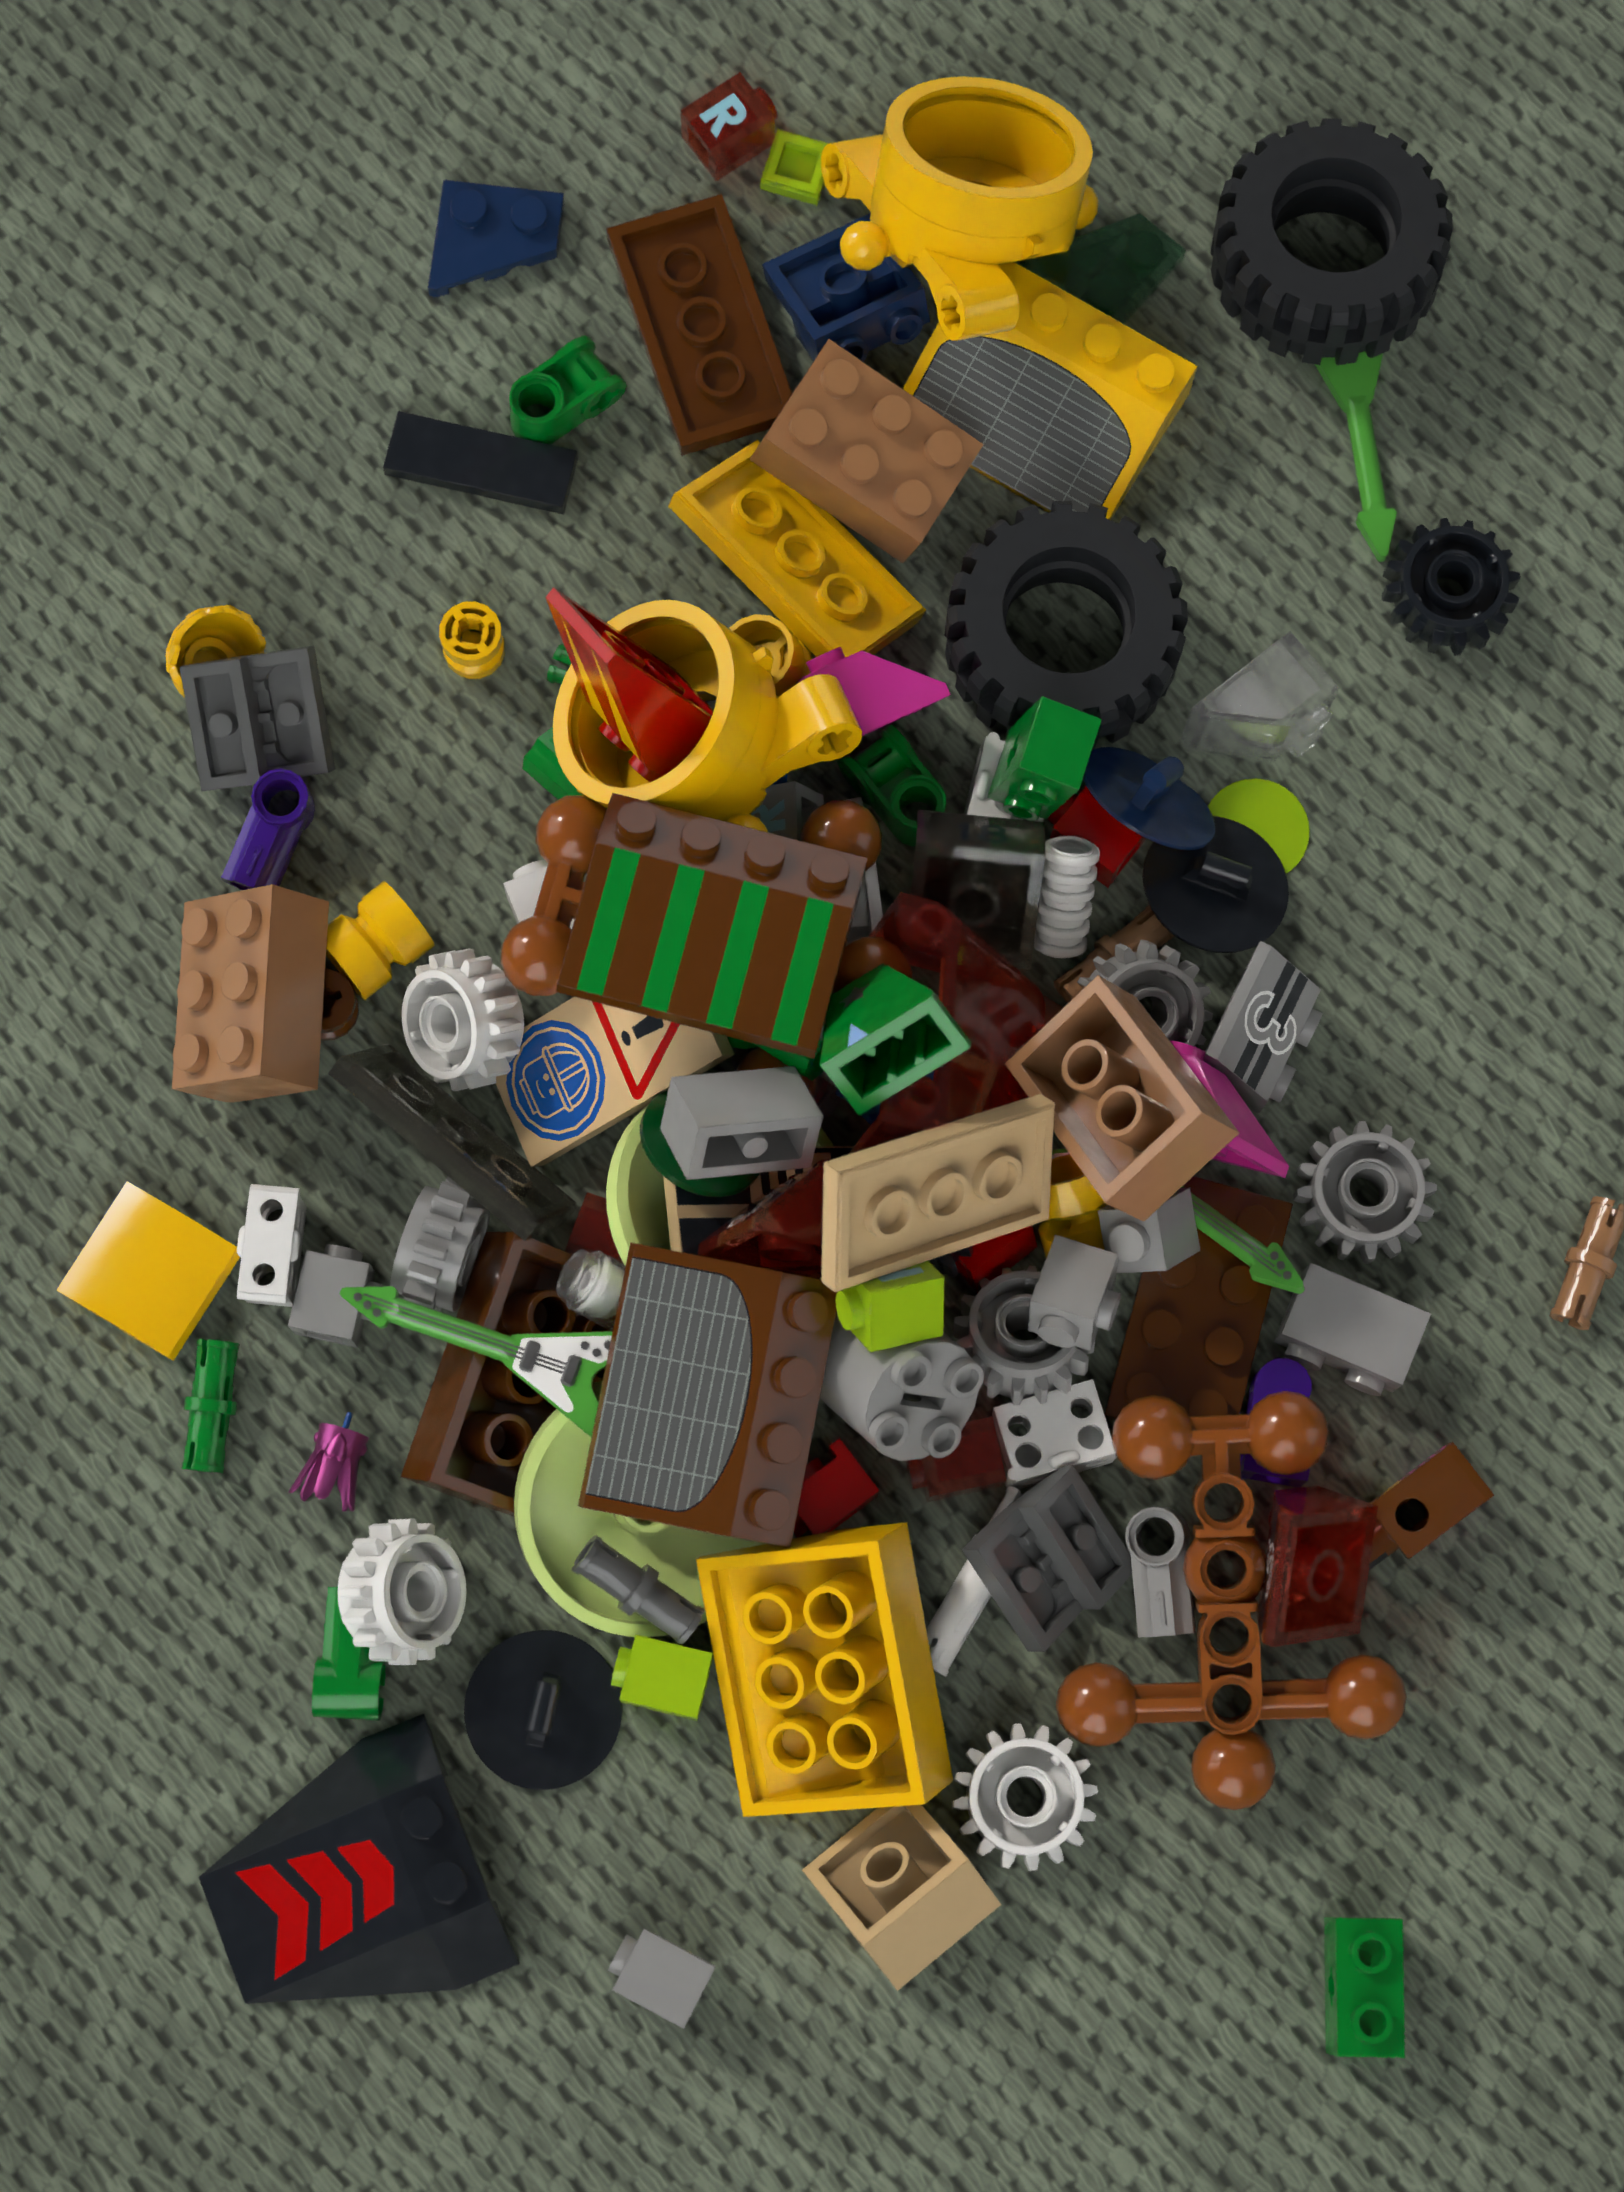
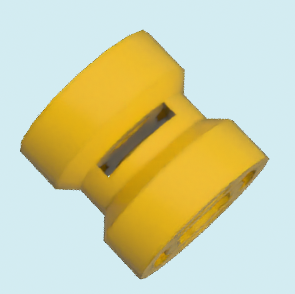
[439,601,505,679]

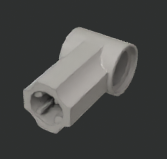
[1125,1506,1196,1637]

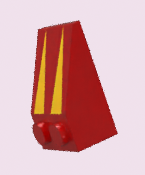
[545,587,714,782]

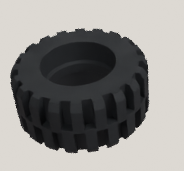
[1210,119,1453,365]
[944,501,1188,750]

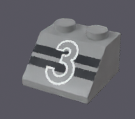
[1204,941,1323,1114]

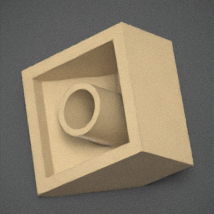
[802,1805,1001,1991]

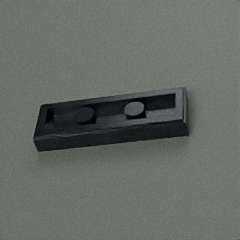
[383,411,578,515]

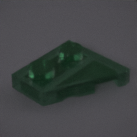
[1019,213,1186,324]

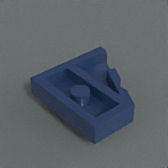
[428,180,565,297]

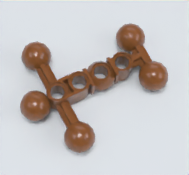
[500,795,912,1098]
[1056,1391,1407,1810]

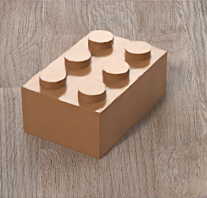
[749,339,984,563]
[172,884,329,1103]
[1005,975,1239,1222]

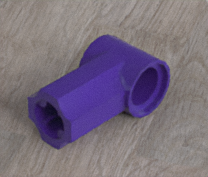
[221,768,315,890]

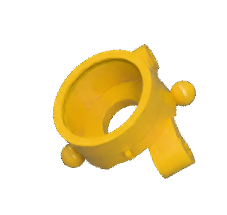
[821,77,1098,341]
[553,600,862,832]

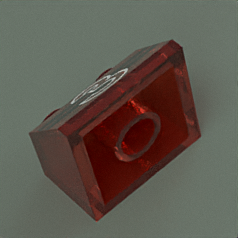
[698,1159,833,1279]
[1257,1486,1378,1647]

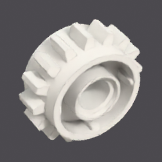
[402,949,524,1091]
[338,1519,466,1665]
[952,1723,1098,1871]

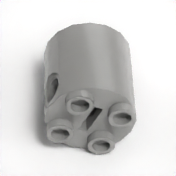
[819,1311,984,1461]

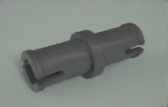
[572,1535,705,1645]

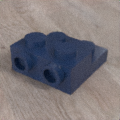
[762,213,930,362]

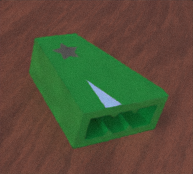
[820,963,971,1116]

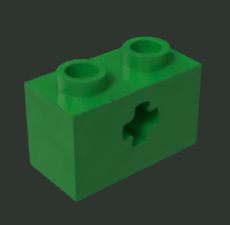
[987,696,1102,821]
[1324,1917,1405,2058]

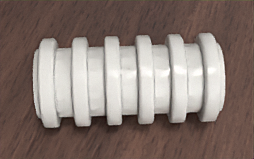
[1031,835,1100,959]

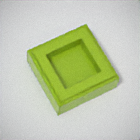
[760,129,828,206]

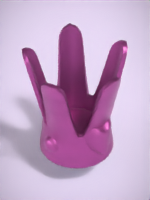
[288,1412,369,1512]

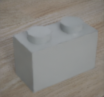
[660,1066,823,1180]
[1274,1263,1431,1396]

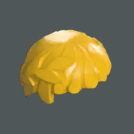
[166,605,266,698]

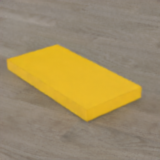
[668,439,926,657]

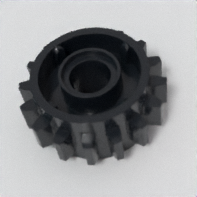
[1381,518,1520,656]

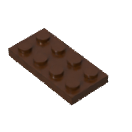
[606,194,792,456]
[1104,1176,1293,1421]

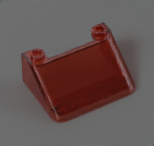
[849,892,1045,1154]

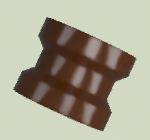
[321,969,359,1041]

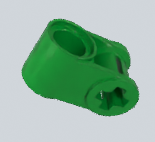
[509,335,627,444]
[837,724,946,847]

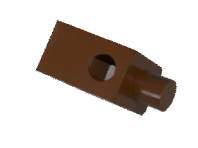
[1343,1442,1494,1572]

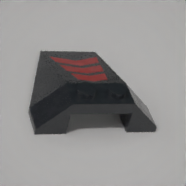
[199,1714,519,2004]

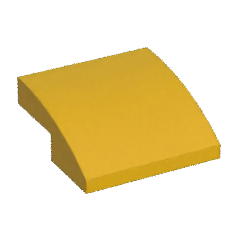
[57,1182,240,1361]

